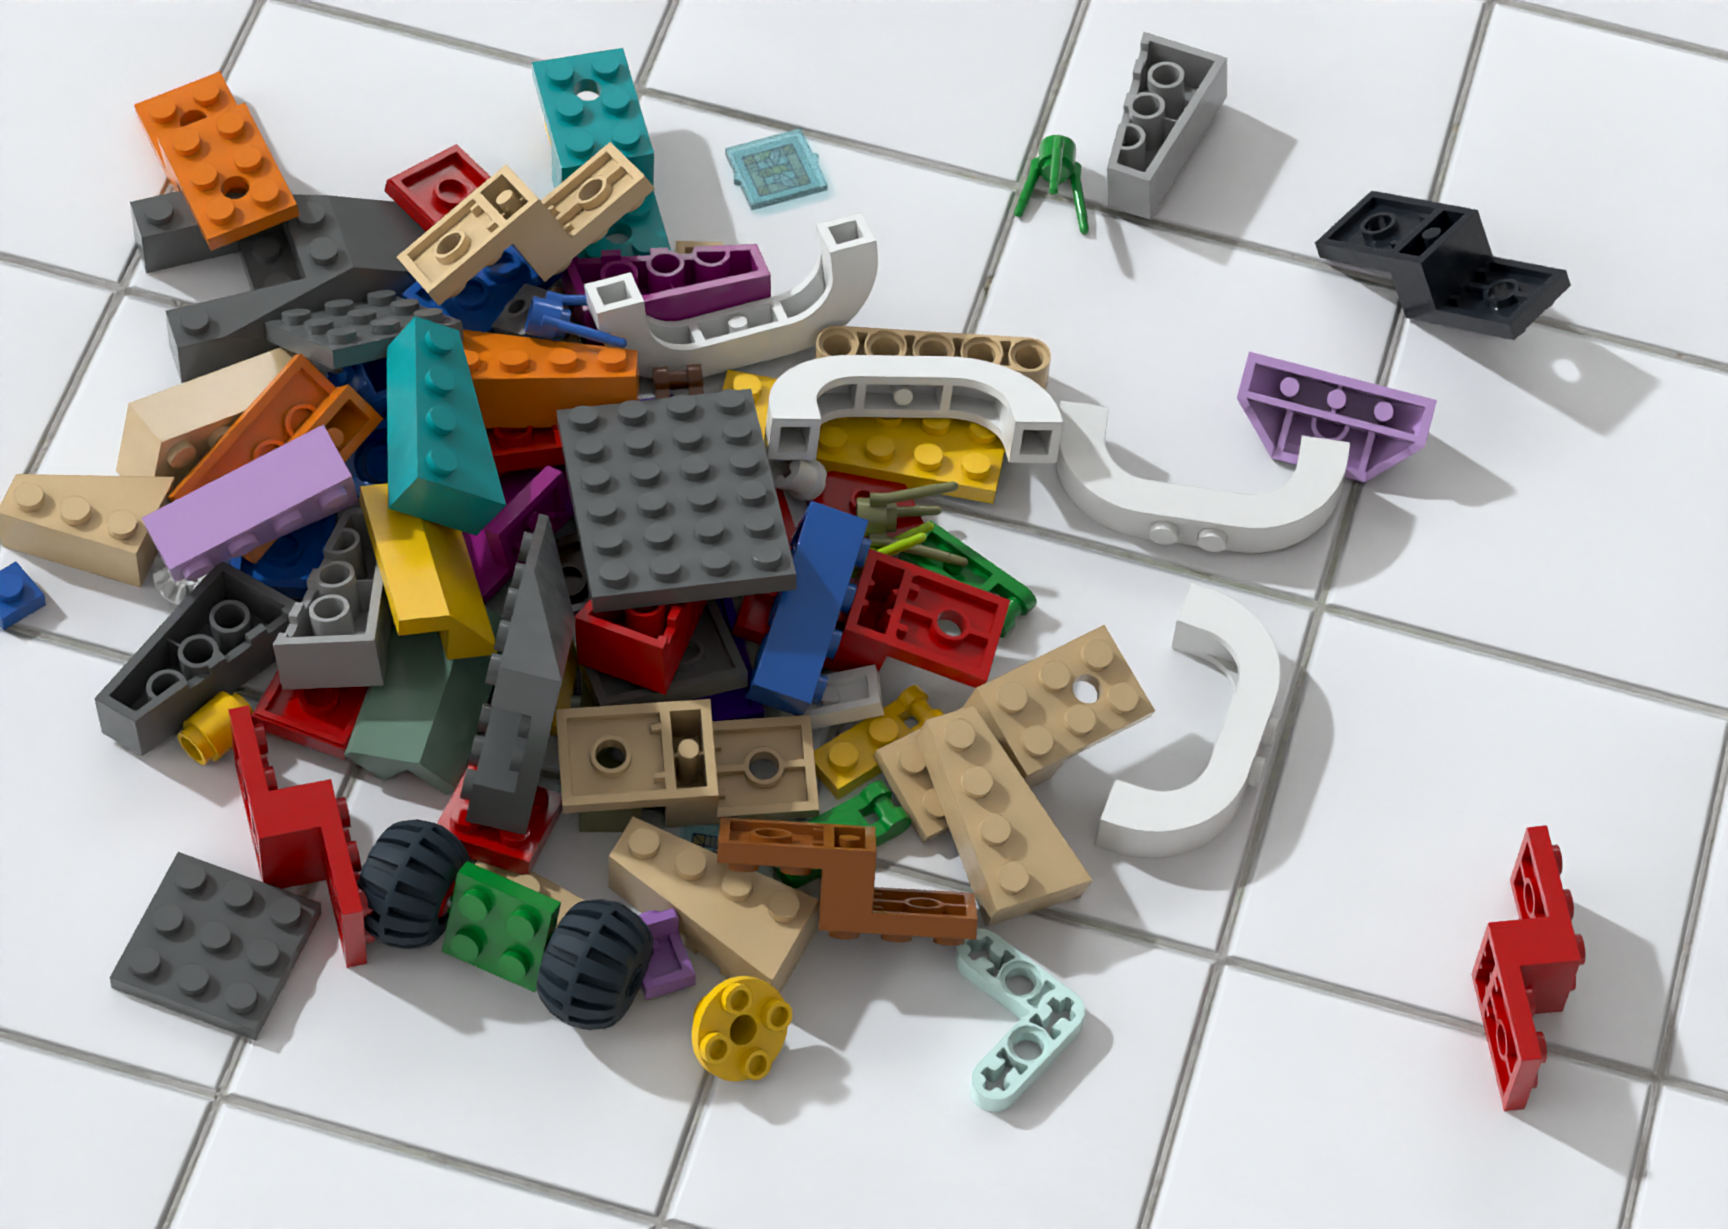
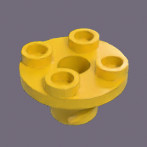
[692,976,793,1081]

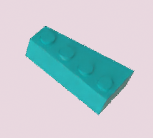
[387,316,506,536]

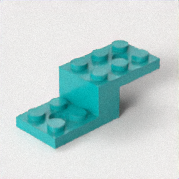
[532,48,671,258]

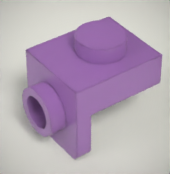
[639,908,696,1000]

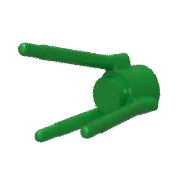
[1014,135,1089,234]

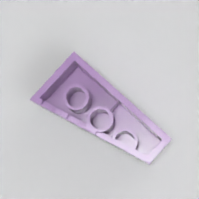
[142,424,359,582]

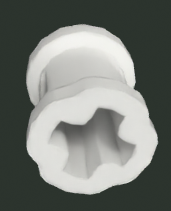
[768,460,827,501]

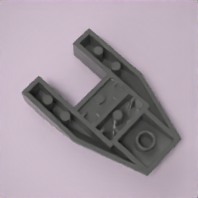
[130,191,426,383]

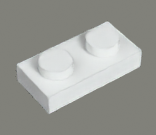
[780,664,884,730]

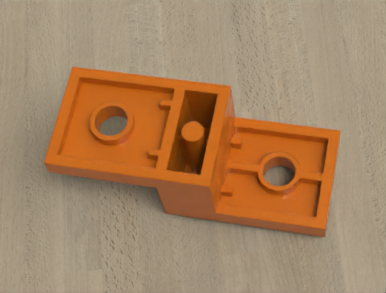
[134,71,300,251]

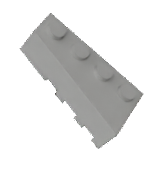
[1107,32,1227,220]

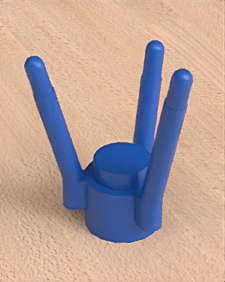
[524,290,627,348]

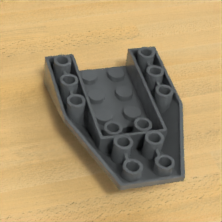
[460,514,576,835]

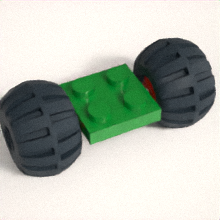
[357,819,653,1030]

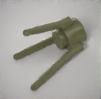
[856,481,968,567]

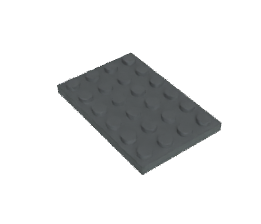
[556,389,797,613]

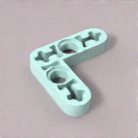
[956,928,1085,1112]

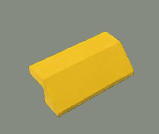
[359,483,497,660]

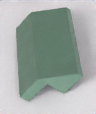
[344,606,504,795]

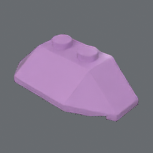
[1237,351,1437,483]

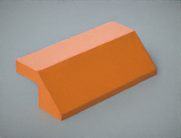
[167,354,383,563]

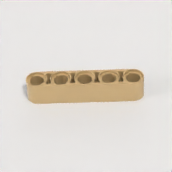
[815,326,1051,390]

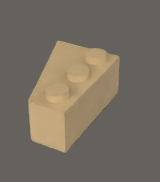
[0,474,176,588]

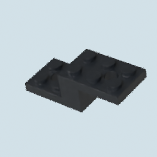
[1315,190,1571,340]

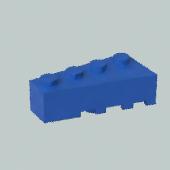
[745,501,871,716]

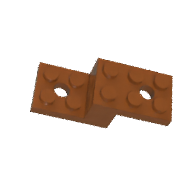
[717,817,978,946]

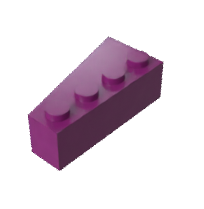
[561,244,771,346]

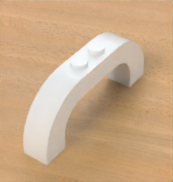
[584,212,878,379]
[764,355,1063,463]
[1056,400,1350,553]
[1095,582,1281,858]

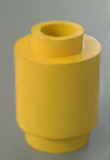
[177,691,253,765]

